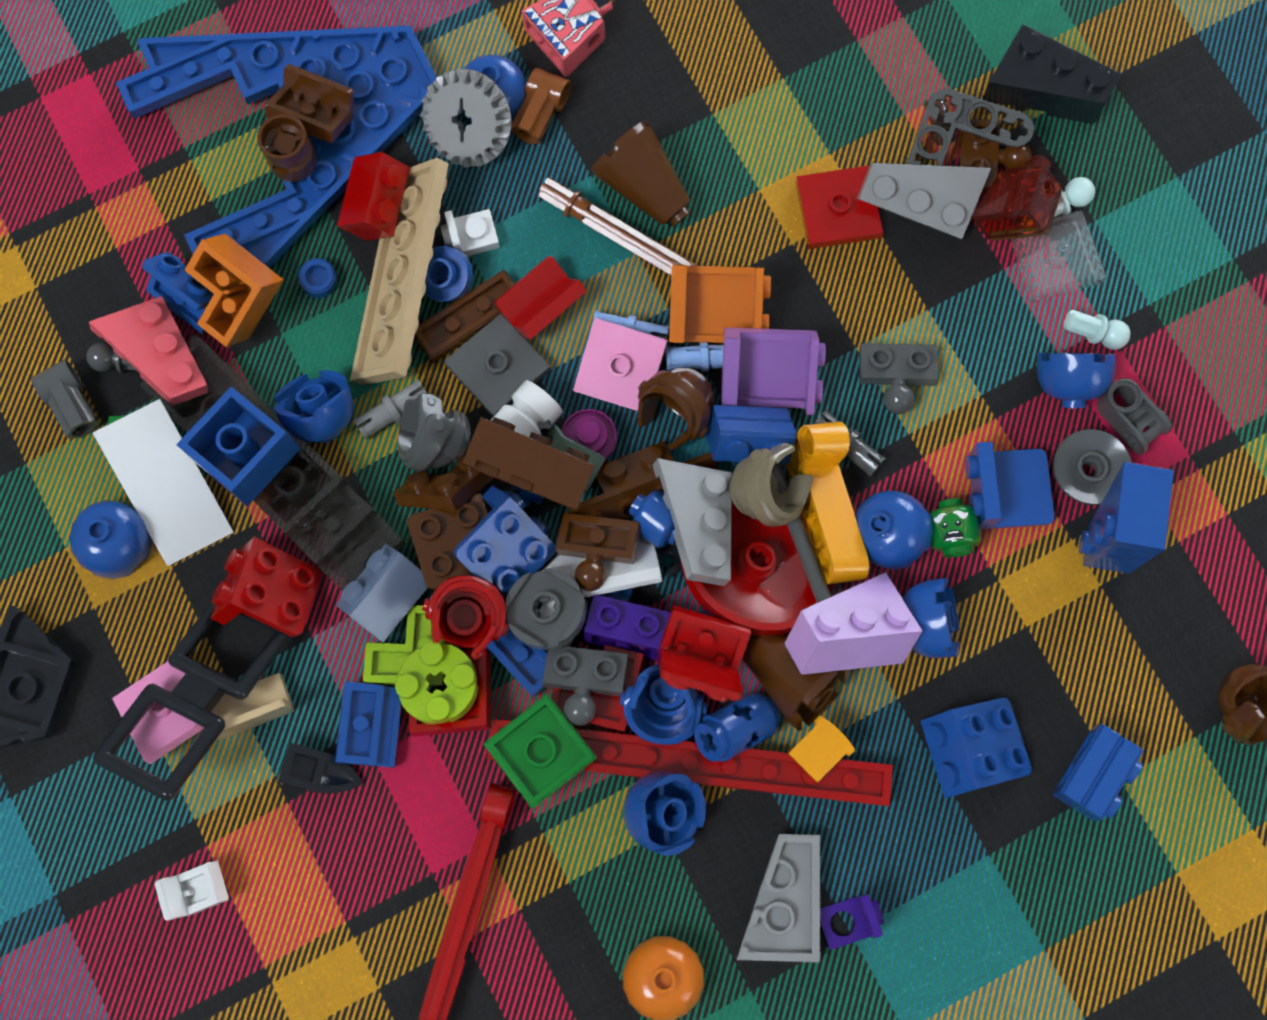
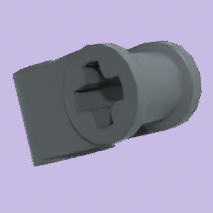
[1097,379,1172,455]

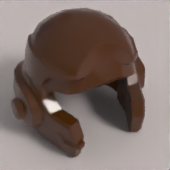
[637,367,714,450]
[1217,664,1267,746]

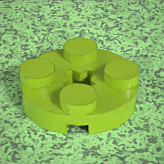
[395,642,478,725]

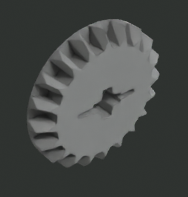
[419,69,511,168]

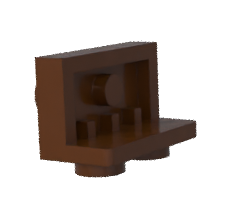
[265,64,354,144]

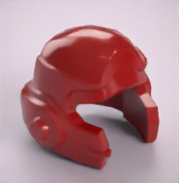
[422,575,509,660]

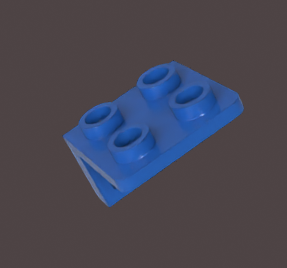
[965,442,1055,530]
[454,486,556,603]
[920,697,1032,798]

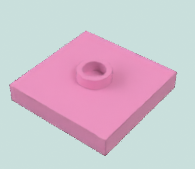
[573,318,668,411]
[112,661,216,764]

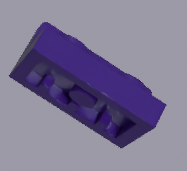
[584,595,670,662]

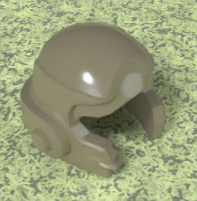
[729,443,813,527]

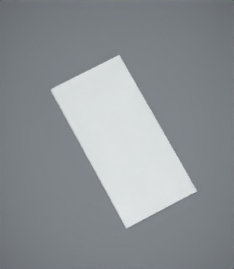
[93,399,233,566]

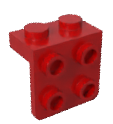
[211,537,321,637]
[658,605,751,702]

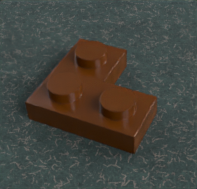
[393,457,494,511]

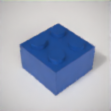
[176,387,301,507]

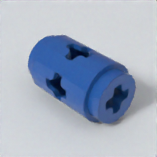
[694,693,781,762]

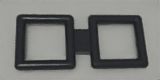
[93,601,291,801]

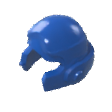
[620,665,708,745]

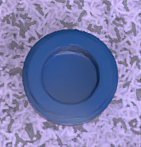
[298,258,338,298]

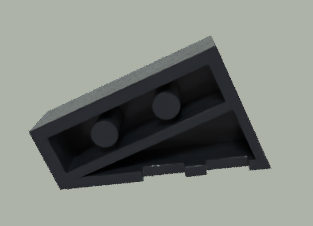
[982,24,1122,124]

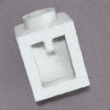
[440,209,500,256]

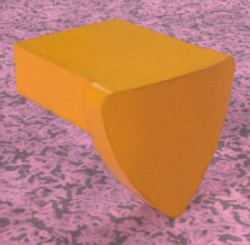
[788,715,855,783]

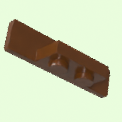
[568,441,718,520]

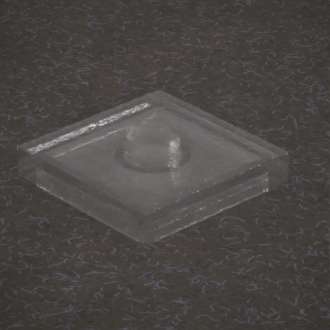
[1010,211,1107,302]

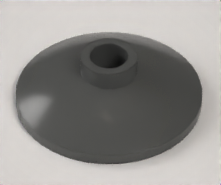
[1053,429,1131,505]

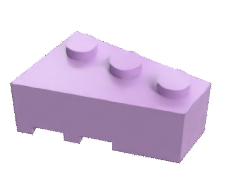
[784,572,922,675]

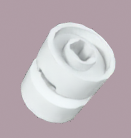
[490,380,563,437]

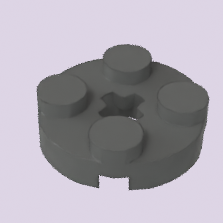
[505,568,588,651]

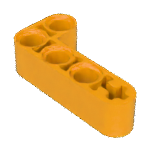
[786,421,869,585]

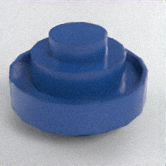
[425,246,473,302]

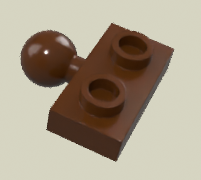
[960,119,1032,194]
[555,513,641,591]

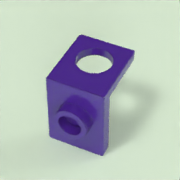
[820,895,885,950]

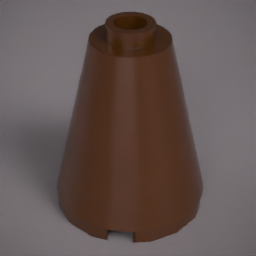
[590,121,691,227]
[742,634,850,731]

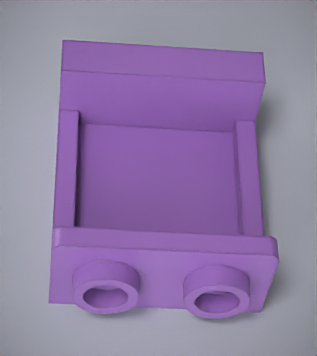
[721,327,826,415]

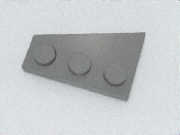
[857,163,991,239]
[652,458,732,586]
[736,834,820,962]

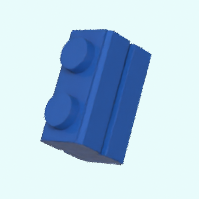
[706,405,796,464]
[1052,724,1143,821]

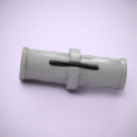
[353,379,427,440]

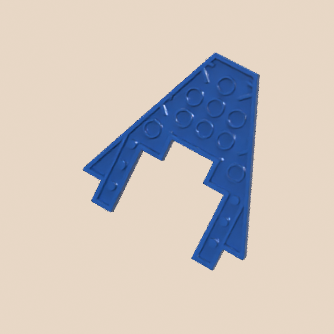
[116,26,437,268]

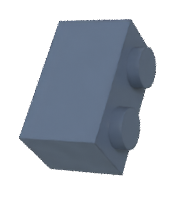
[336,544,428,642]

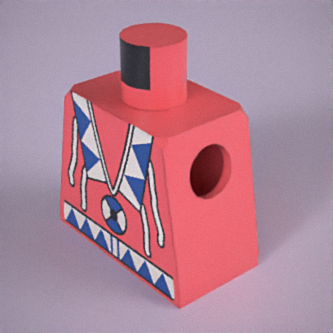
[522,0,613,78]

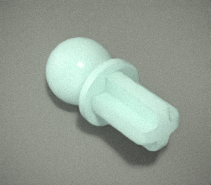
[1028,177,1095,224]
[1063,310,1131,350]

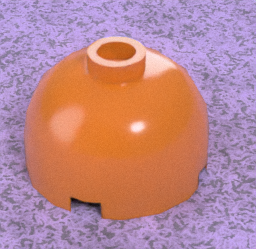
[623,936,704,1020]

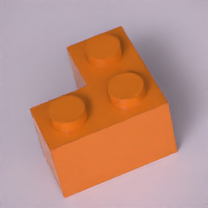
[185,233,284,347]

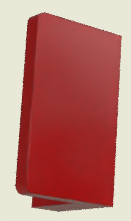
[494,256,587,340]

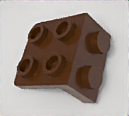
[407,493,492,590]

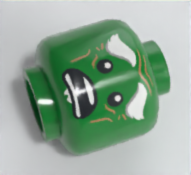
[930,498,982,558]

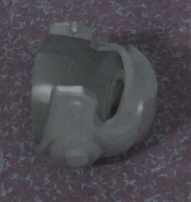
[398,393,471,472]

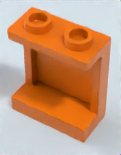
[669,265,771,343]

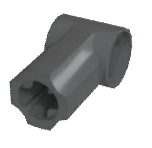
[31,359,99,440]

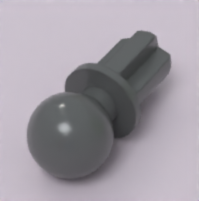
[86,342,136,373]

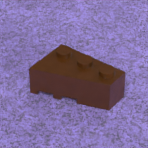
[462,417,595,510]

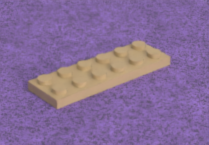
[350,158,449,386]

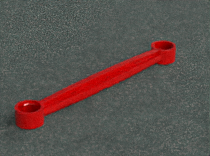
[418,783,516,1020]

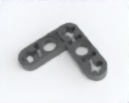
[906,88,1034,166]

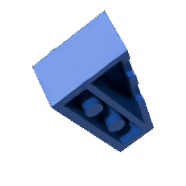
[1079,462,1174,574]

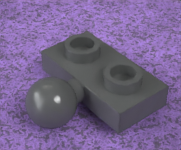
[859,343,938,414]
[542,646,628,726]

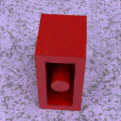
[337,152,410,241]

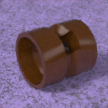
[257,114,317,182]

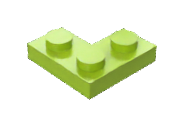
[363,605,447,687]

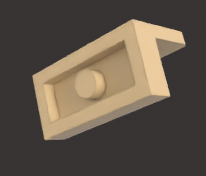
[213,673,295,741]

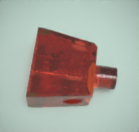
[971,155,1062,241]

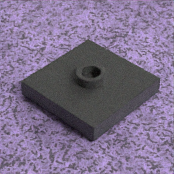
[444,314,551,417]

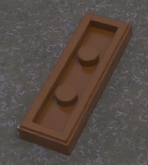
[414,270,514,363]

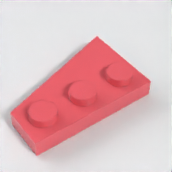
[89,296,208,406]

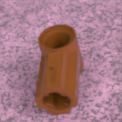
[511,67,571,145]

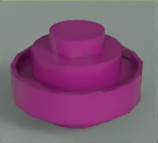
[561,409,617,462]

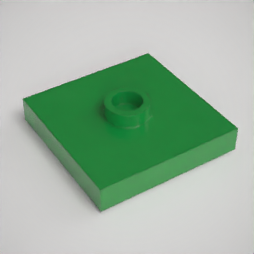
[483,694,598,810]

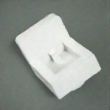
[155,861,229,921]

